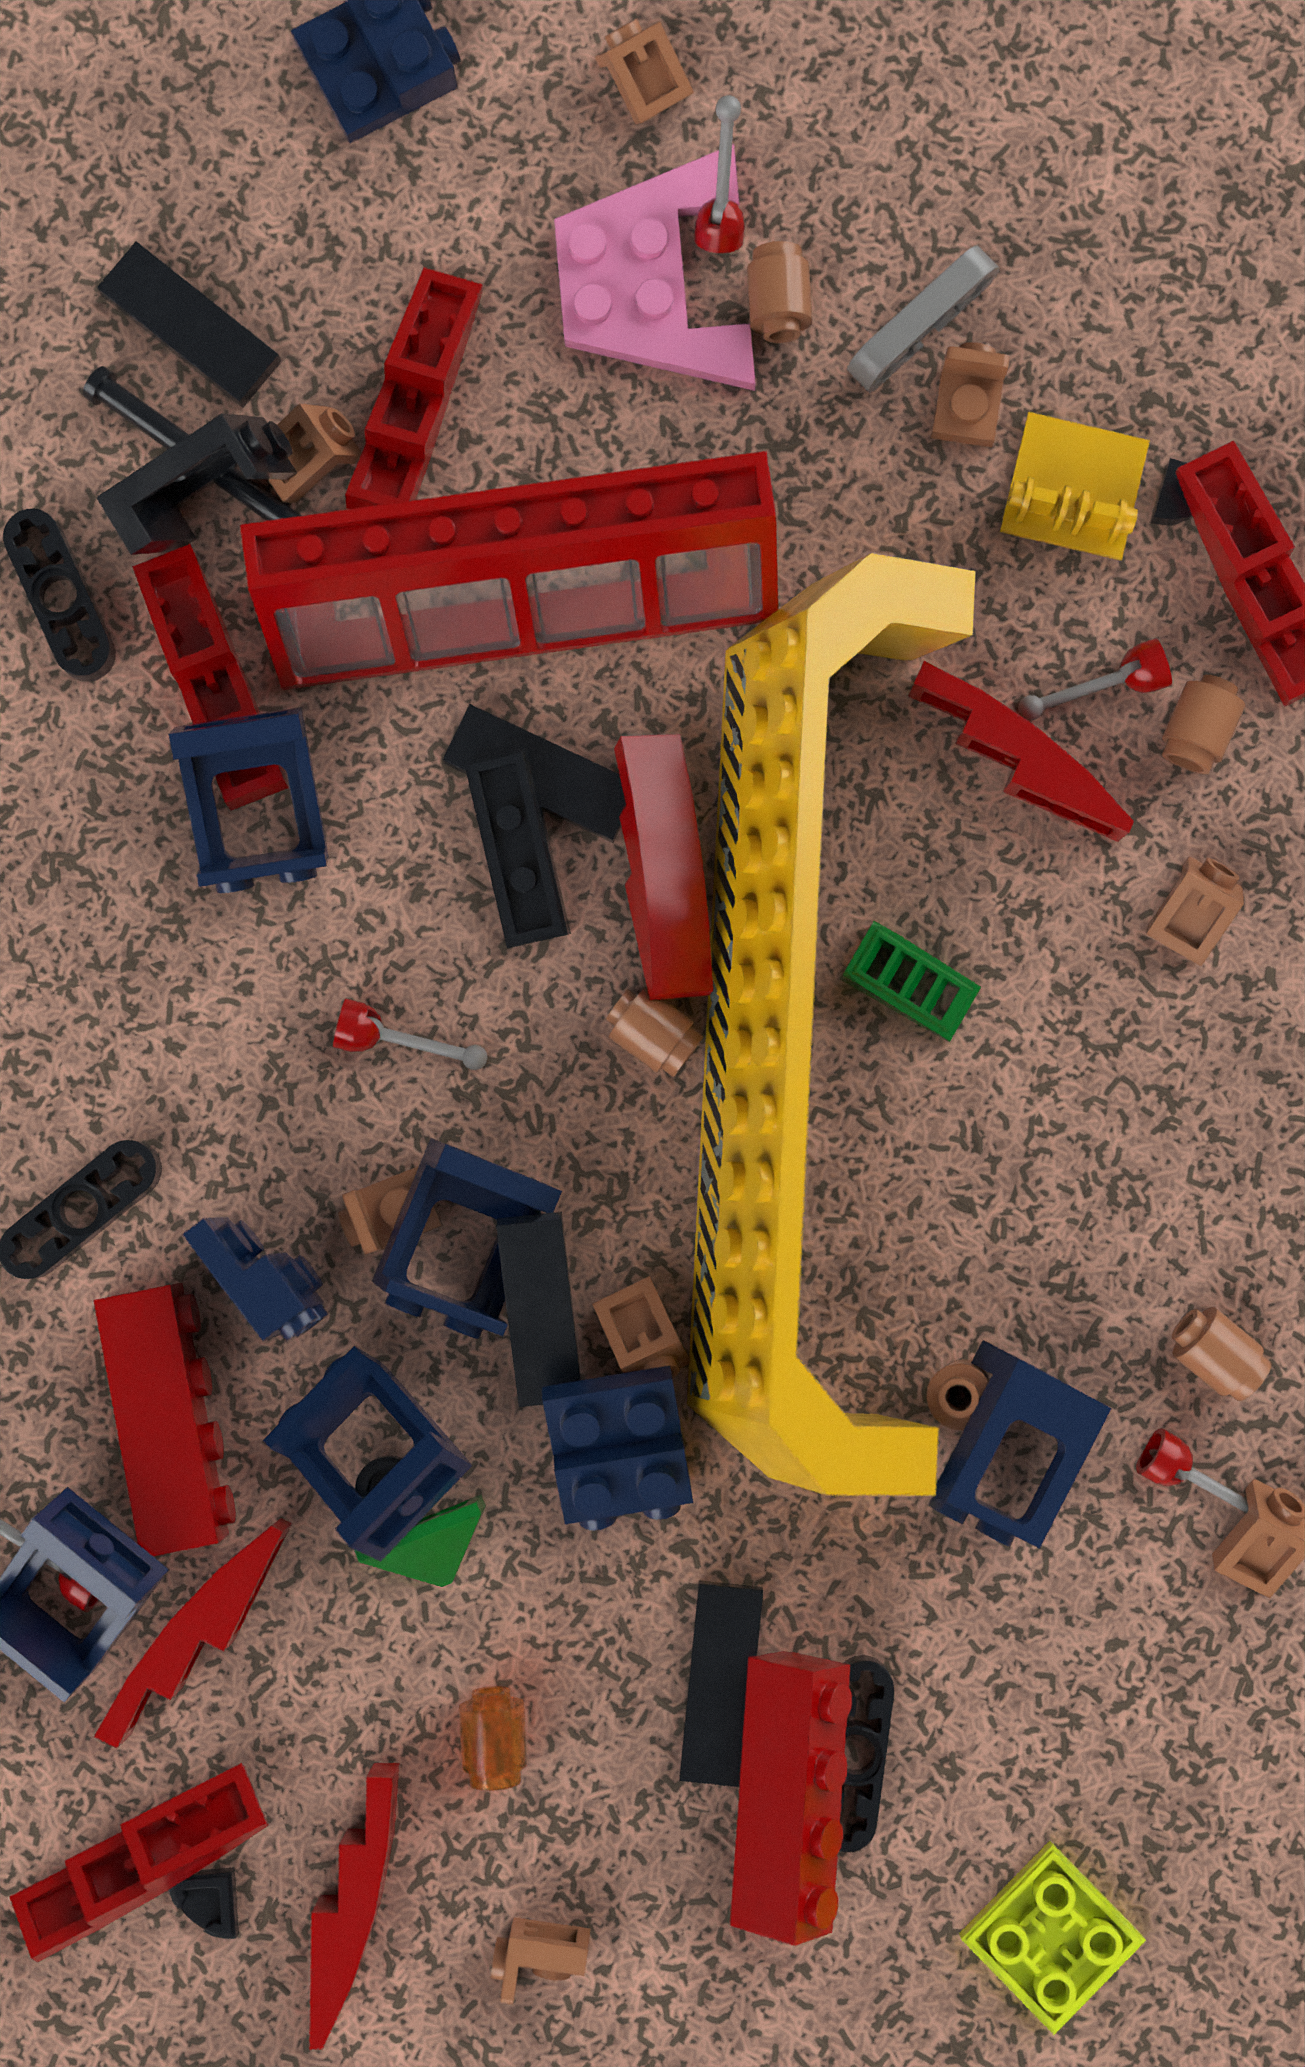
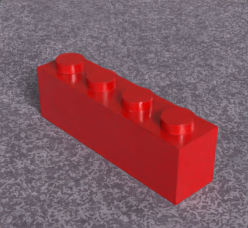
[93,1283,236,1556]
[730,1651,852,1946]

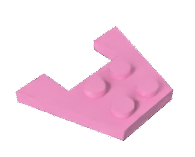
[554,144,755,391]

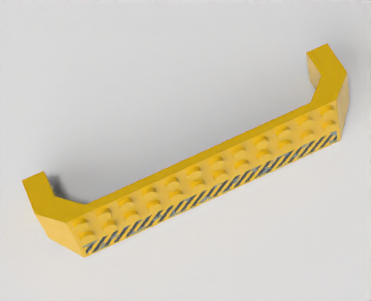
[687,553,975,1496]

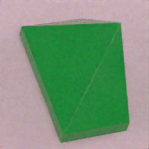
[354,1495,486,1587]

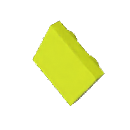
[959,1841,1146,2035]

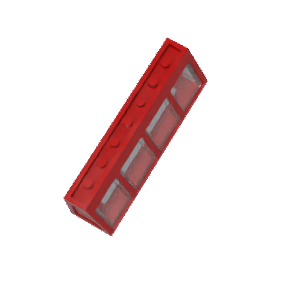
[240,451,779,690]

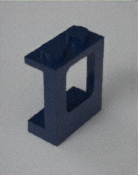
[168,707,329,893]
[372,1138,562,1339]
[928,1340,1112,1549]
[263,1346,473,1562]
[0,1487,169,1703]

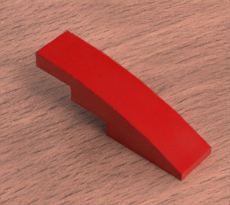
[345,267,483,509]
[1176,440,1305,707]
[132,544,289,811]
[908,661,1134,842]
[614,734,713,1000]
[94,1518,292,1749]
[9,1763,269,1962]
[309,1763,400,2050]

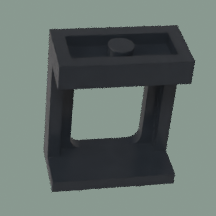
[96,413,297,555]

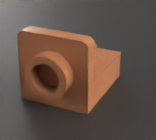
[595,18,694,125]
[931,342,1010,447]
[268,403,362,503]
[1146,857,1244,966]
[338,1166,443,1255]
[592,1276,691,1379]
[1212,1479,1305,1598]
[491,1917,590,2005]

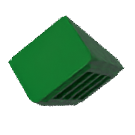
[840,921,981,1042]

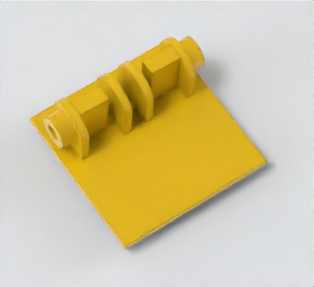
[1000,412,1150,561]

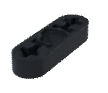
[3,508,116,682]
[0,1140,162,1279]
[840,1655,895,1852]

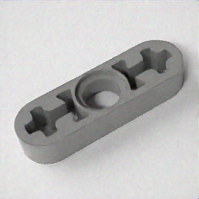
[847,245,1000,393]

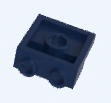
[290,0,461,144]
[182,1217,328,1341]
[542,1365,693,1530]

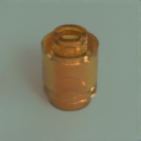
[459,1686,527,1791]

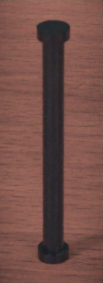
[83,366,302,521]

